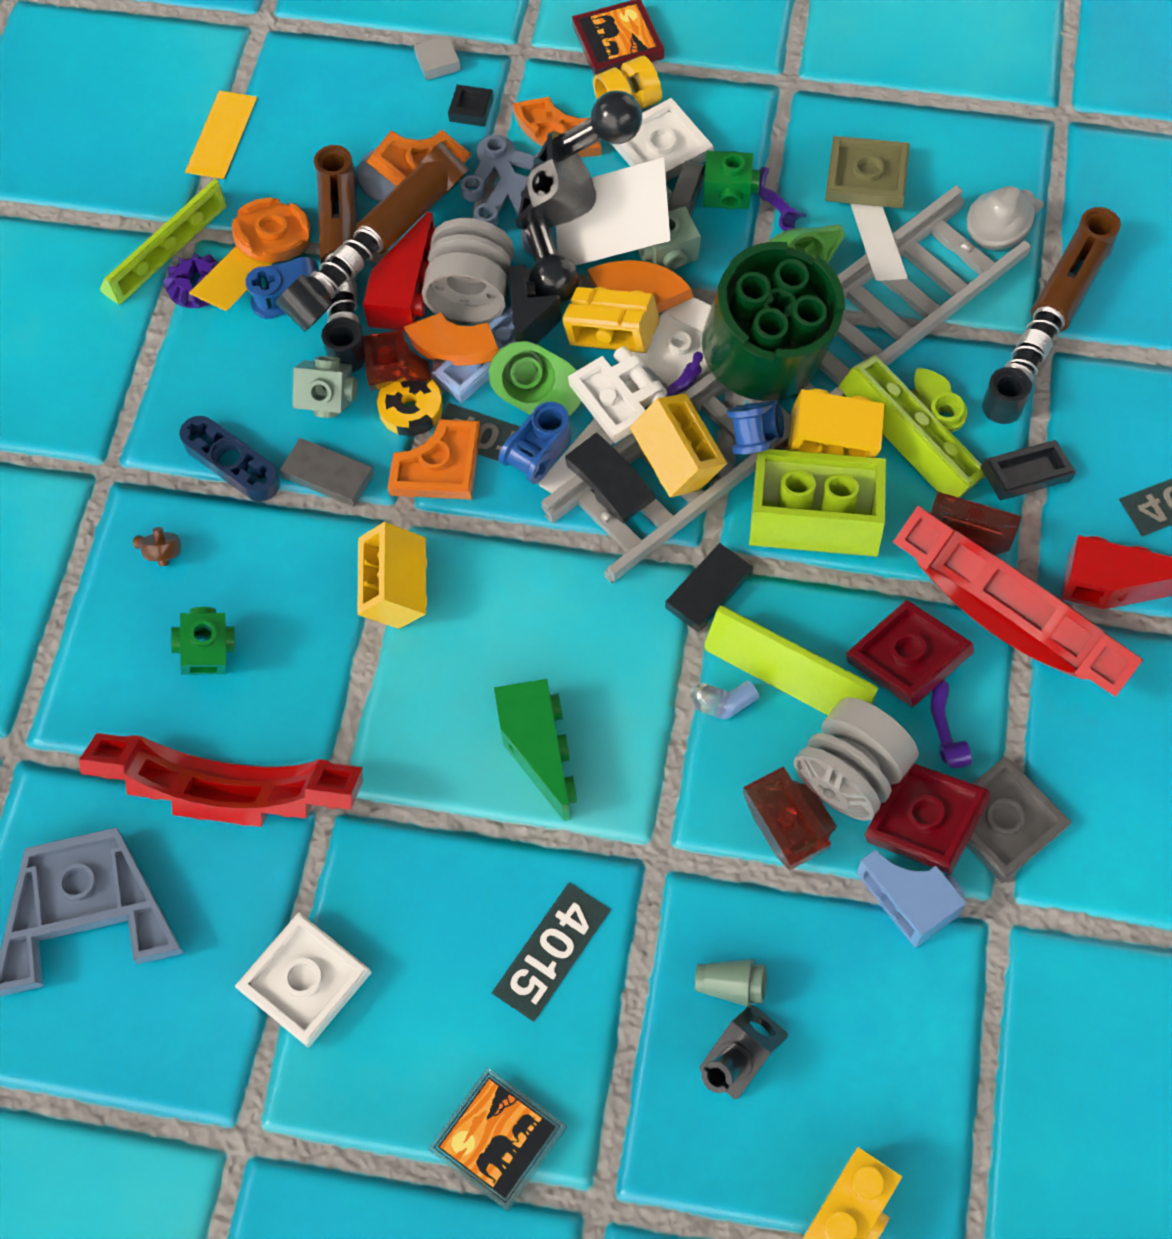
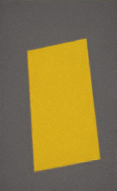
[185,90,257,179]
[189,246,273,311]

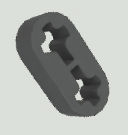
[668,160,706,217]

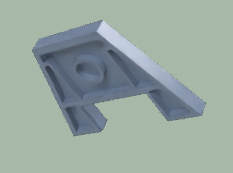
[0,828,184,997]

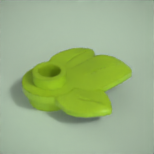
[911,368,968,432]

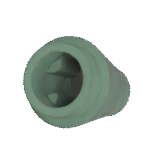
[695,959,767,1008]

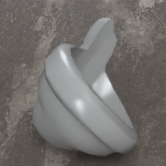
[967,186,1044,251]

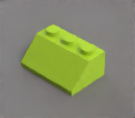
[749,449,886,557]

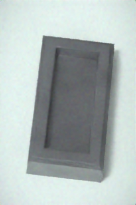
[280,438,374,507]

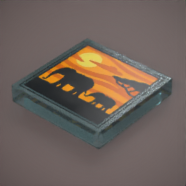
[428,1067,567,1212]

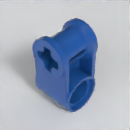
[246,257,319,319]
[727,401,784,454]
[498,402,571,484]

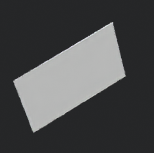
[556,157,670,266]

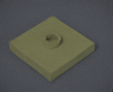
[825,136,910,208]

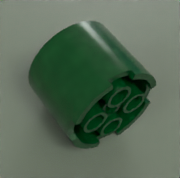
[702,242,845,401]

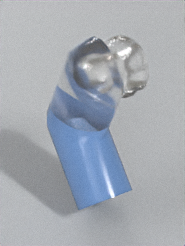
[690,680,759,719]

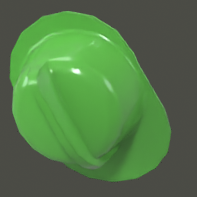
[489,341,581,416]

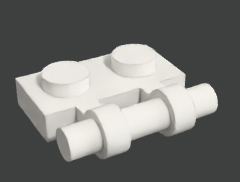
[568,346,667,444]

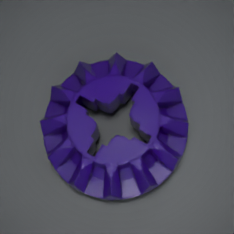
[163,252,219,308]

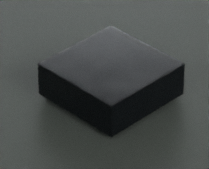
[448,84,494,127]

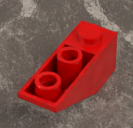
[363,212,435,331]
[1060,535,1172,610]

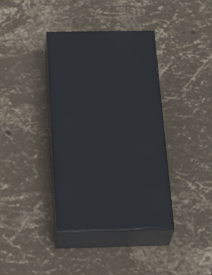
[980,440,1076,501]
[665,543,753,633]

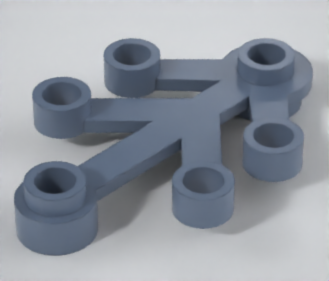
[461,135,552,256]

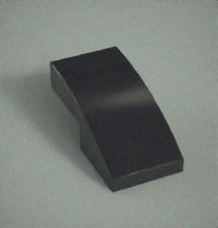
[565,432,655,524]

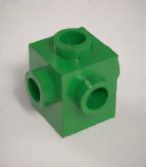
[703,151,760,209]
[171,607,235,675]

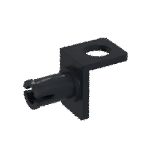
[700,1005,788,1099]

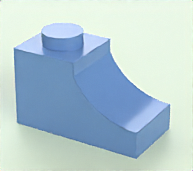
[856,850,967,948]

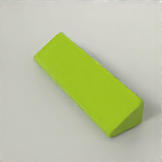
[100,178,227,305]
[839,355,986,504]
[704,606,878,715]

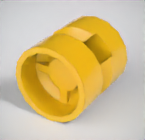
[593,55,662,110]

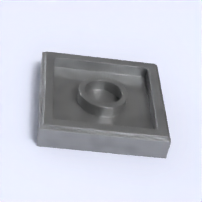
[966,756,1072,884]

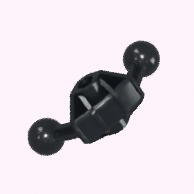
[515,90,643,305]

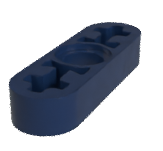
[179,416,280,502]

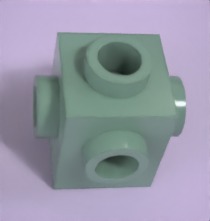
[638,206,701,271]
[293,356,358,418]

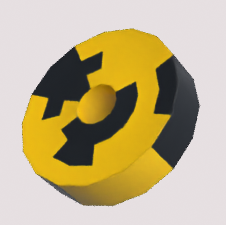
[376,373,443,436]

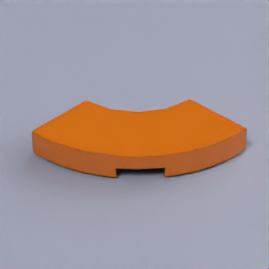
[513,97,601,157]
[587,260,693,314]
[404,312,499,366]

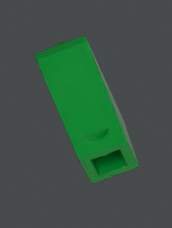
[494,679,577,821]

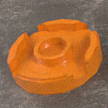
[232,198,310,263]

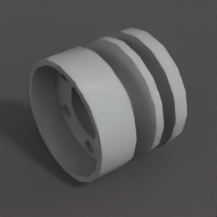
[422,218,514,324]
[793,697,919,821]

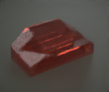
[364,330,432,391]
[931,492,1022,555]
[743,766,837,871]

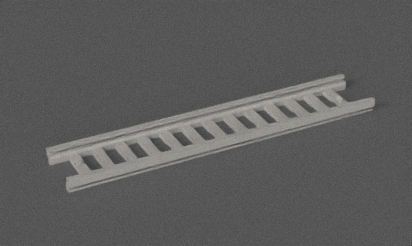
[541,185,1031,584]

